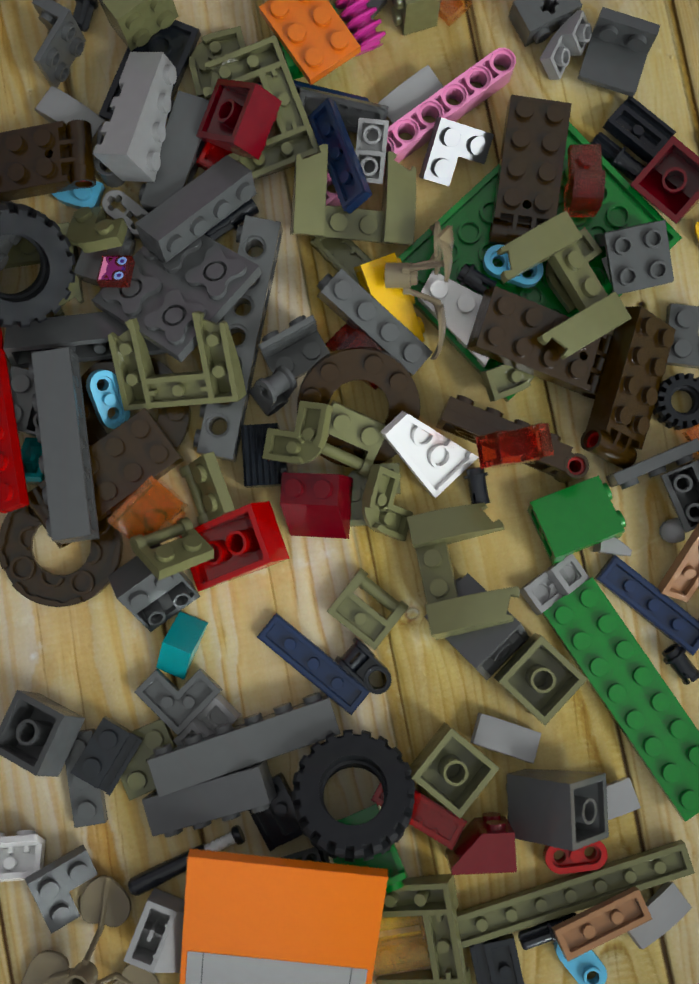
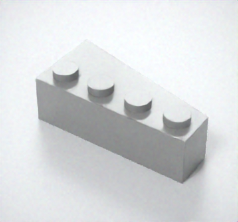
[92,52,177,182]

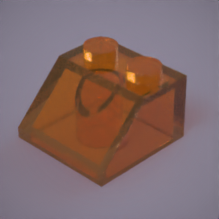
[106,475,188,540]

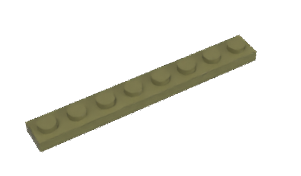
[456,840,695,948]

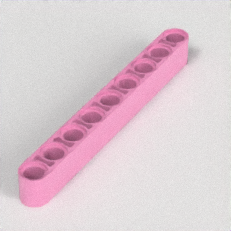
[326,48,516,207]

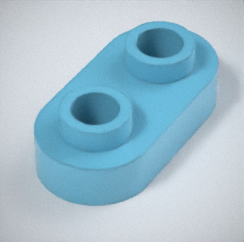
[483,244,544,288]
[86,369,130,429]
[554,940,607,984]

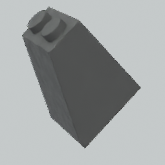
[424,573,530,680]
[506,769,609,851]

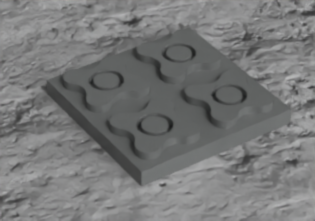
[92,235,262,363]

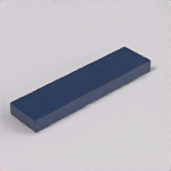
[308,97,372,214]
[594,555,699,656]
[257,613,370,715]

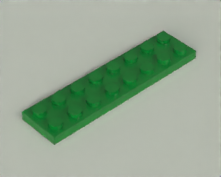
[542,577,699,822]

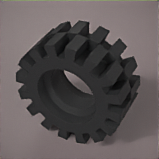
[653,373,699,430]

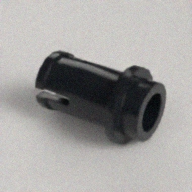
[456,263,497,295]
[464,467,490,504]
[662,644,699,685]

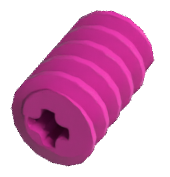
[335,0,386,56]

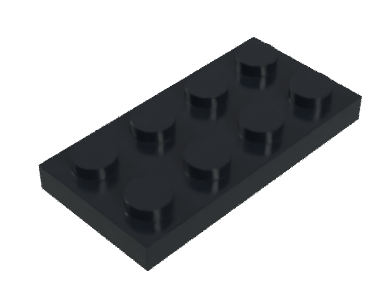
[99,20,201,122]

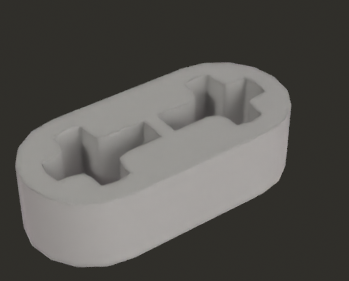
[102,190,148,239]

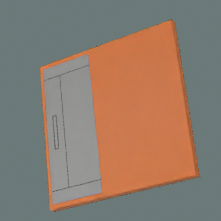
[179,848,388,984]

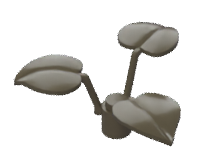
[385,221,454,360]
[21,875,160,984]

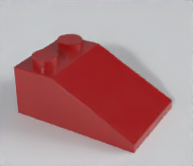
[179,501,289,592]

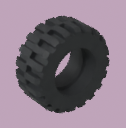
[0,201,76,328]
[292,729,415,862]

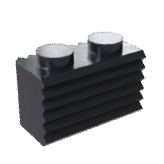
[241,423,288,488]

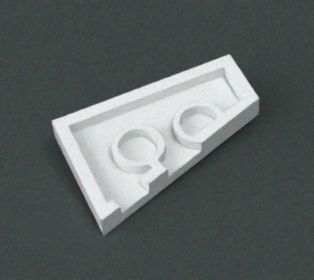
[418,270,489,367]
[380,411,479,498]

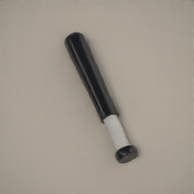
[128,825,245,896]

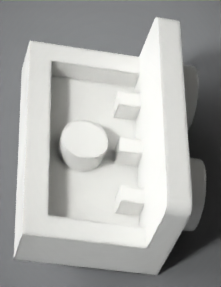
[0,830,46,882]

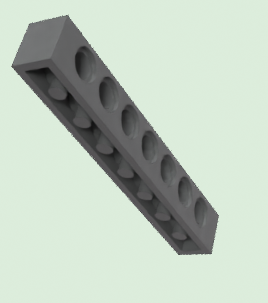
[193,215,283,462]

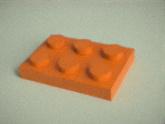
[259,0,361,85]

